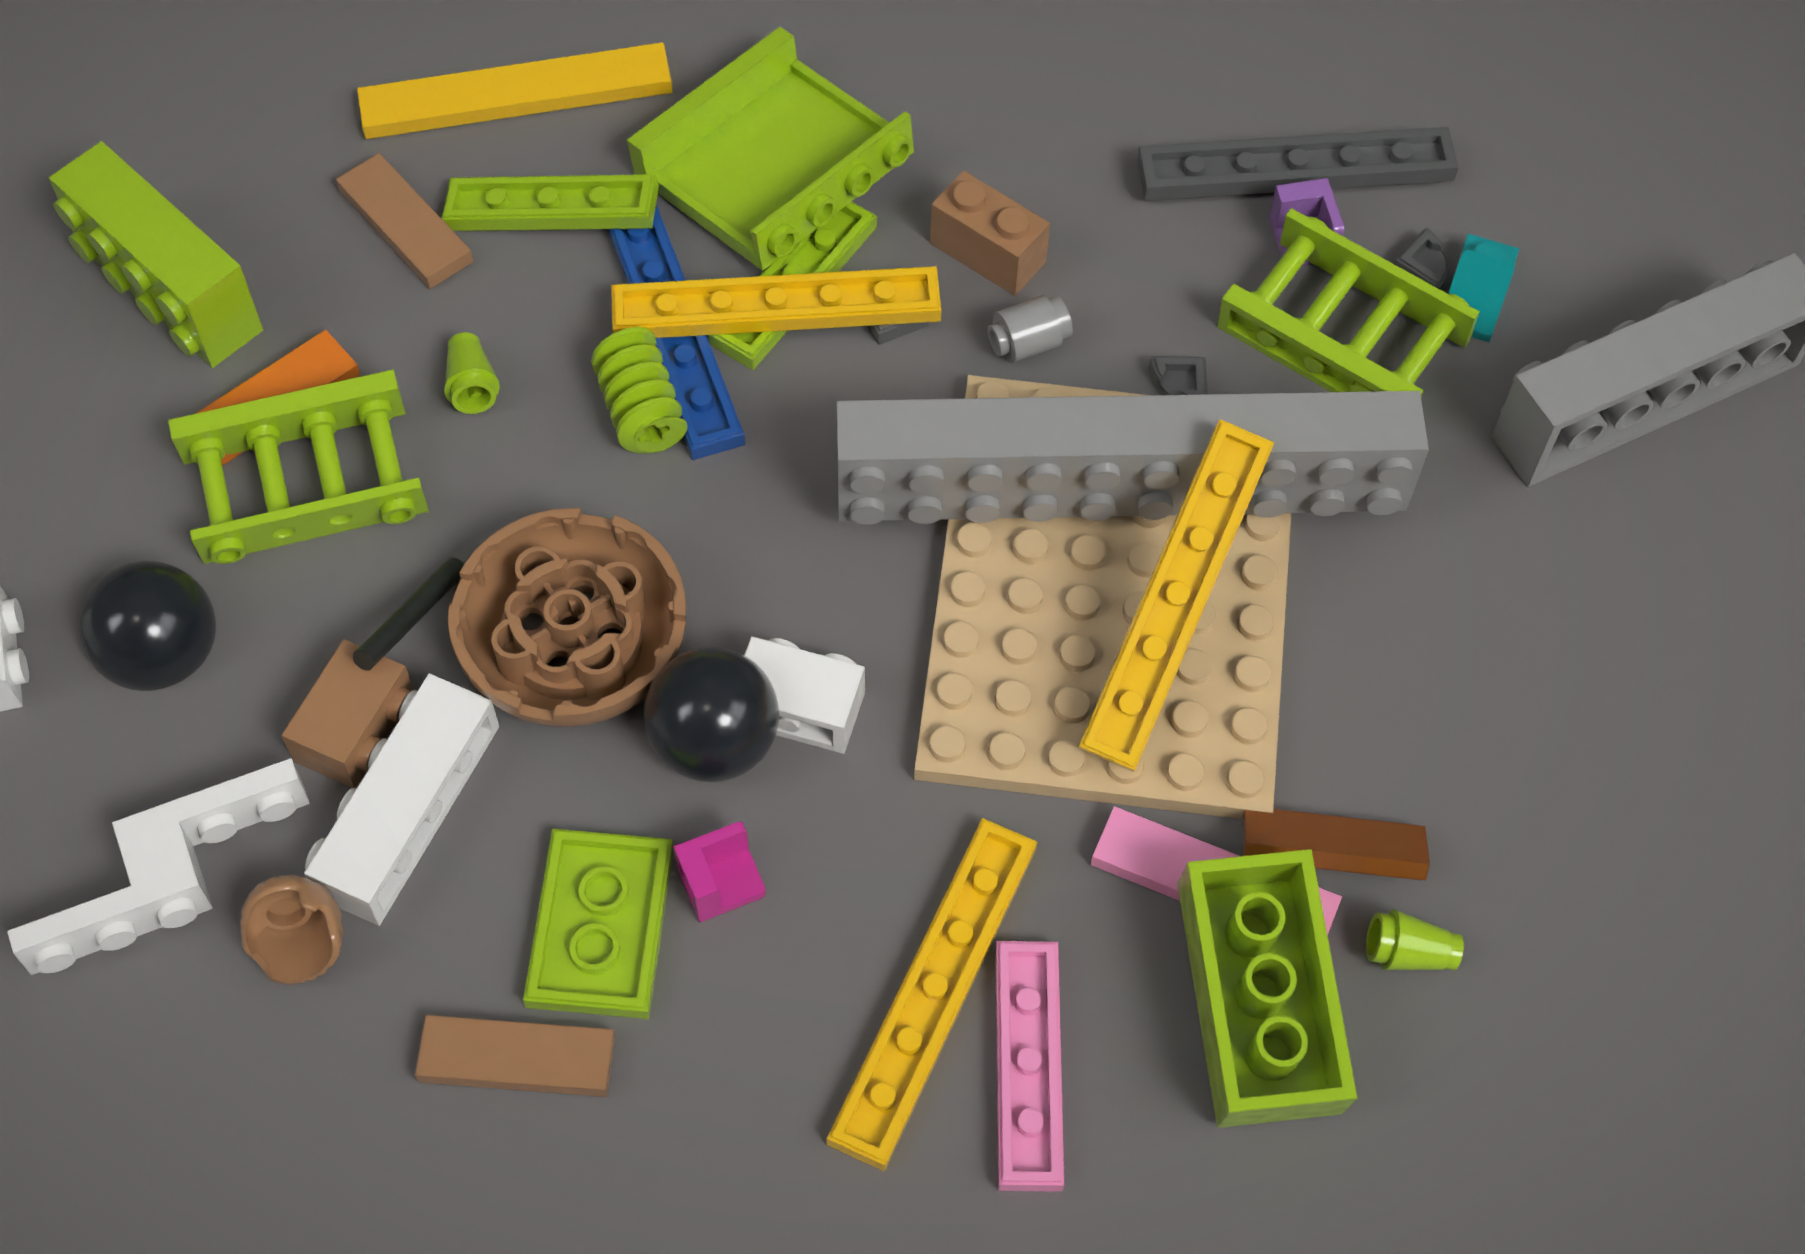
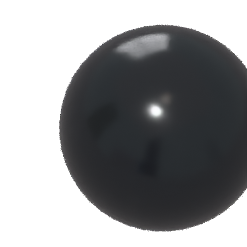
[79,561,216,691]
[643,647,779,782]

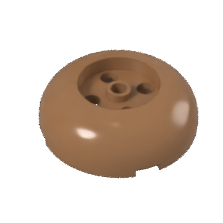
[448,508,687,727]

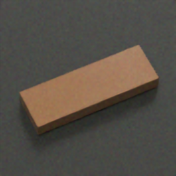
[335,153,474,289]
[415,1015,616,1097]

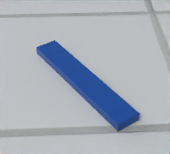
[607,204,745,460]

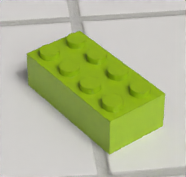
[49,141,263,369]
[1177,849,1358,1128]

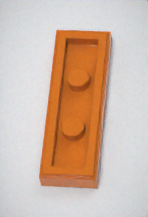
[197,329,361,465]

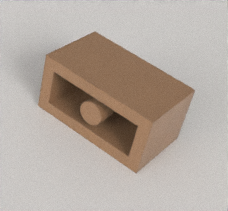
[930,170,1050,296]
[281,639,414,788]

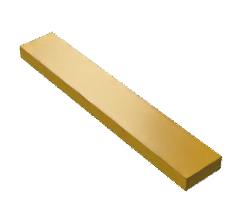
[357,42,673,139]
[611,266,941,338]
[1078,419,1275,772]
[826,818,1038,1171]

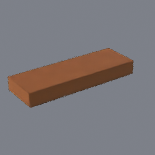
[1242,809,1430,881]

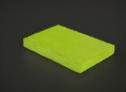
[523,829,674,1019]

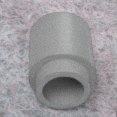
[987,295,1073,363]

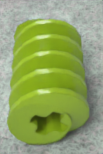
[591,327,688,454]

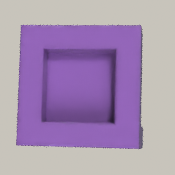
[1269,178,1344,266]

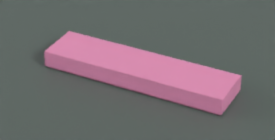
[1090,806,1342,936]
[995,941,1064,1192]

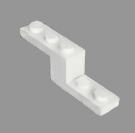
[7,758,310,975]

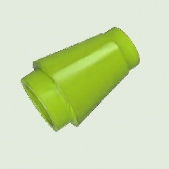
[444,332,500,414]
[1366,909,1464,971]

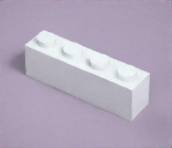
[304,673,499,926]

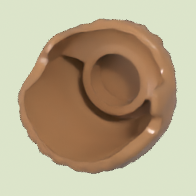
[240,875,344,985]

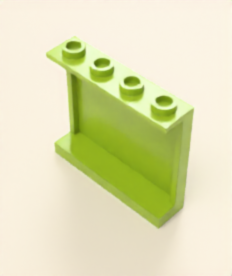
[627,27,914,271]

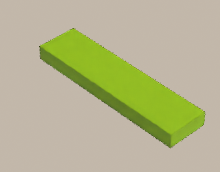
[442,174,659,231]
[709,202,877,370]

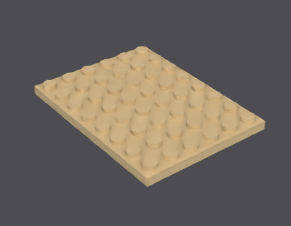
[914,375,1291,819]

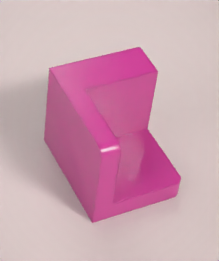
[673,821,766,923]

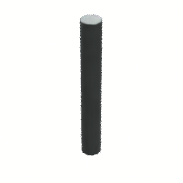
[353,557,464,671]

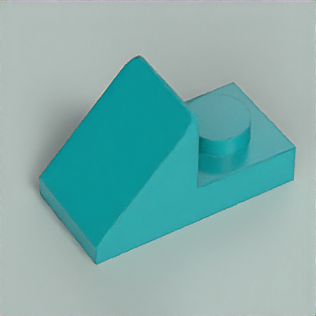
[1448,233,1520,343]

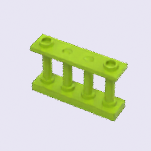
[1217,208,1480,397]
[168,369,429,564]

